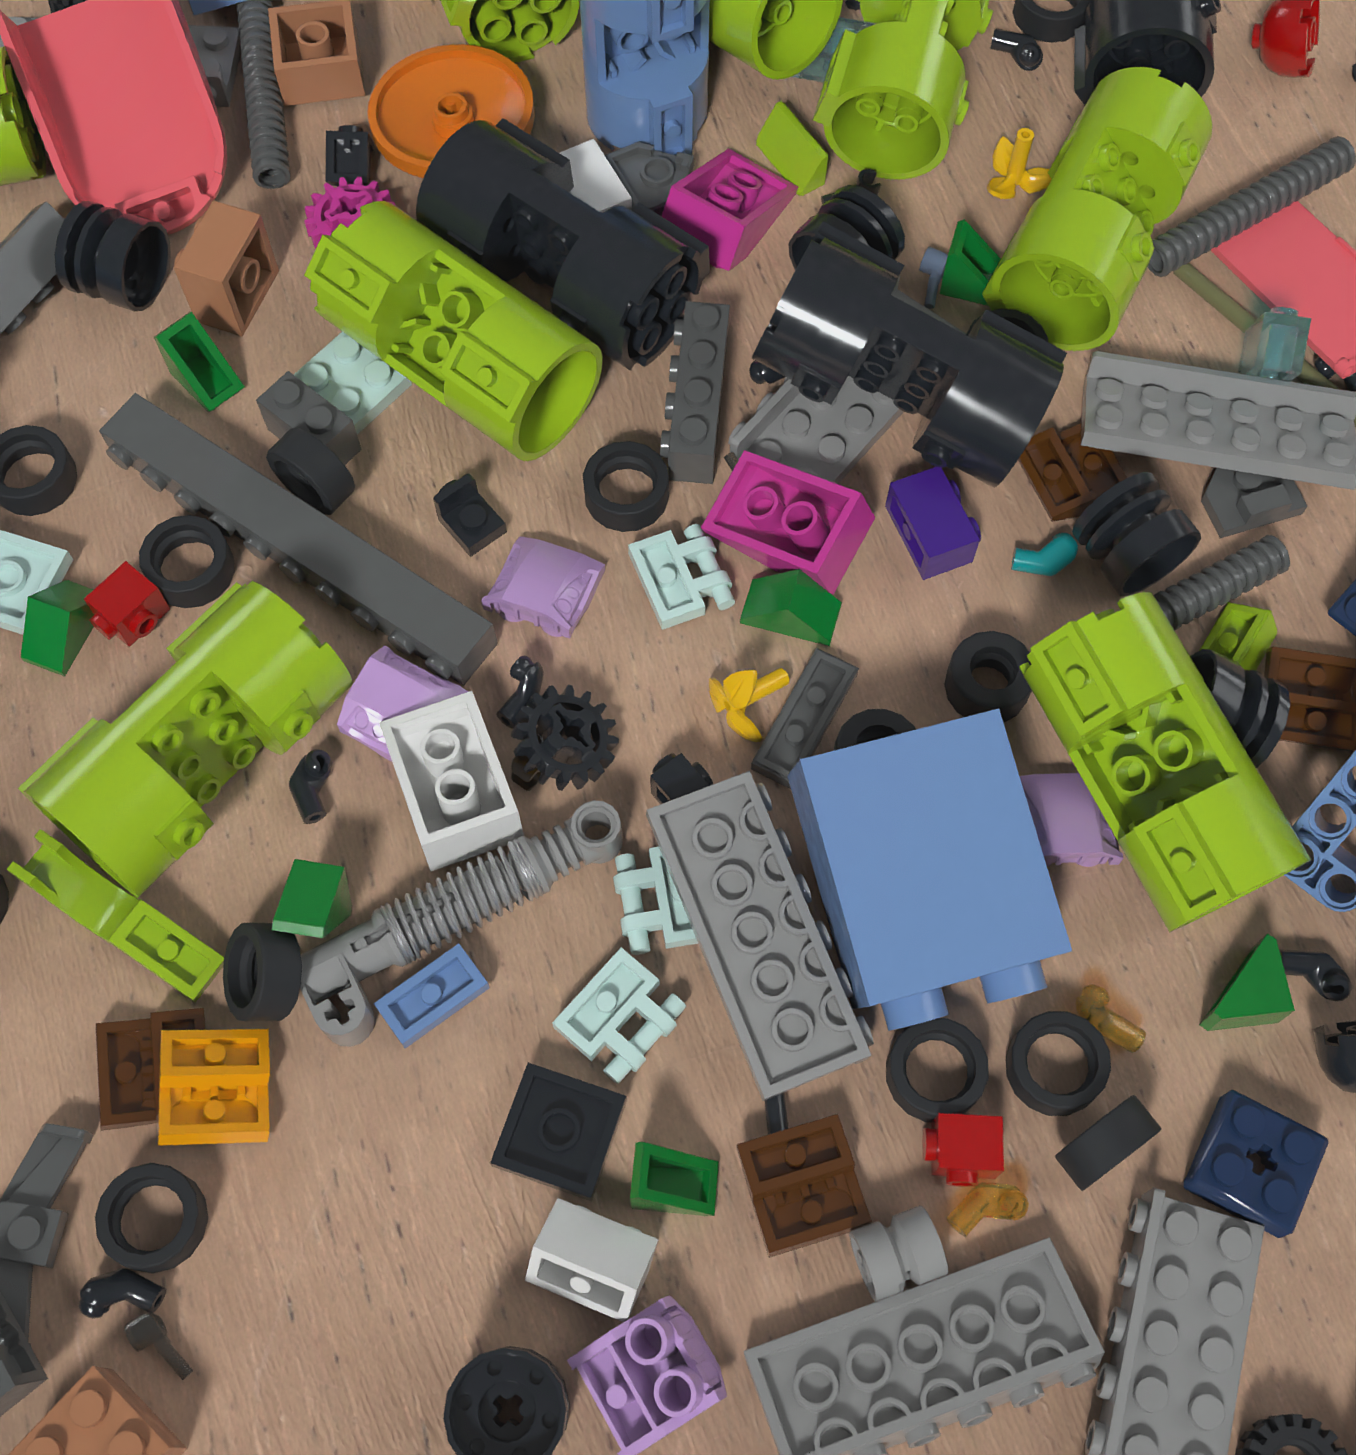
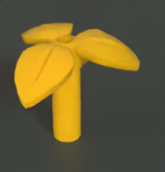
[987,128,1052,199]
[709,668,789,742]

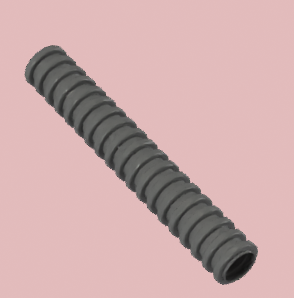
[237,0,290,189]
[1148,136,1356,277]
[1154,535,1290,631]

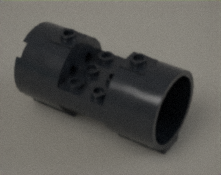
[1074,0,1221,105]
[416,118,710,370]
[752,222,1067,488]

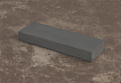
[751,648,859,789]

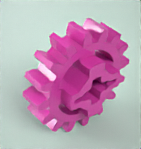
[304,176,396,249]

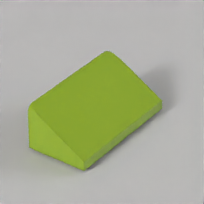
[756,101,828,196]
[1199,602,1277,670]

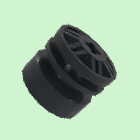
[789,185,905,270]
[54,201,171,311]
[1072,472,1201,596]
[1190,649,1290,768]
[443,1346,570,1455]

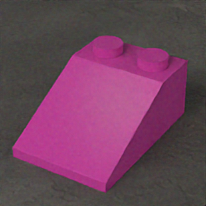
[662,148,798,271]
[701,450,875,595]

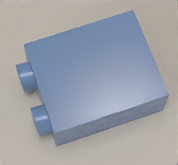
[787,708,1072,1031]

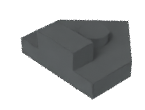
[605,142,694,217]
[1201,468,1308,539]

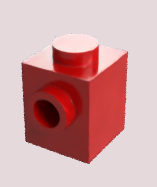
[84,561,170,647]
[922,1113,1004,1187]

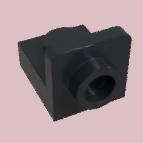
[325,125,374,186]
[433,473,507,557]

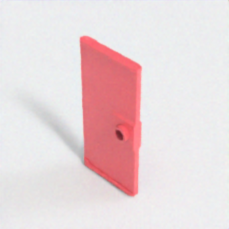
[1210,201,1356,379]

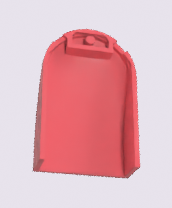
[0,0,227,235]

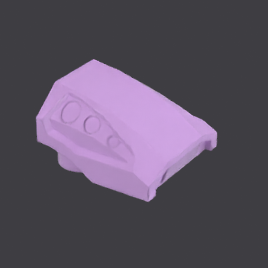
[481,536,605,639]
[337,645,468,761]
[1020,773,1123,867]
[567,1295,727,1455]

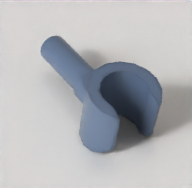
[919,247,947,309]

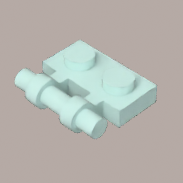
[628,524,735,630]
[613,847,698,955]
[552,947,687,1084]

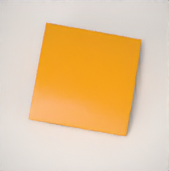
[158,1029,270,1146]

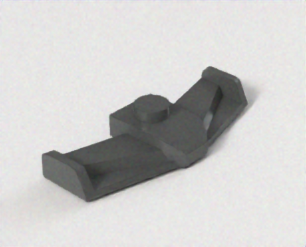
[0,1123,93,1346]

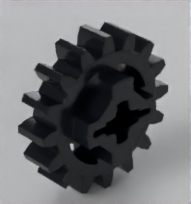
[511,685,619,791]

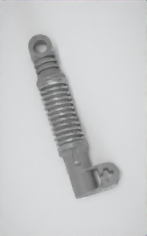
[300,801,623,1047]

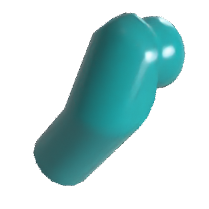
[1011,532,1078,576]

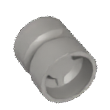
[849,1205,948,1302]

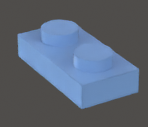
[373,943,490,1049]

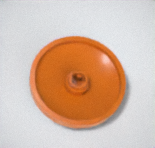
[368,44,535,178]

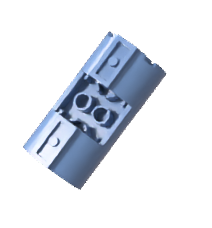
[580,0,710,155]

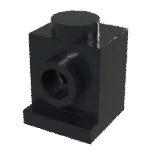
[650,753,713,804]

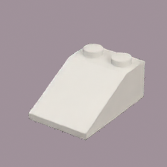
[379,691,524,872]

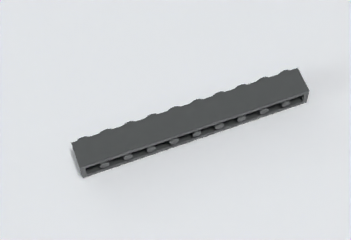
[99,393,498,686]

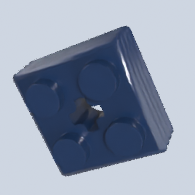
[1183,1090,1329,1238]

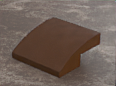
[1018,423,1128,521]
[1264,646,1356,752]
[95,1008,206,1131]
[737,1114,872,1258]

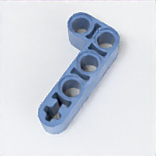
[1285,750,1356,912]

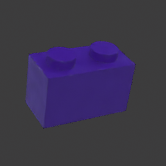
[885,466,981,580]

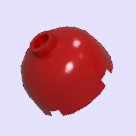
[1252,0,1320,78]

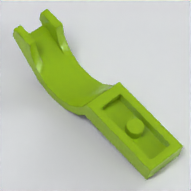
[7,829,224,1003]

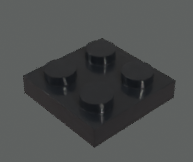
[490,1062,627,1201]

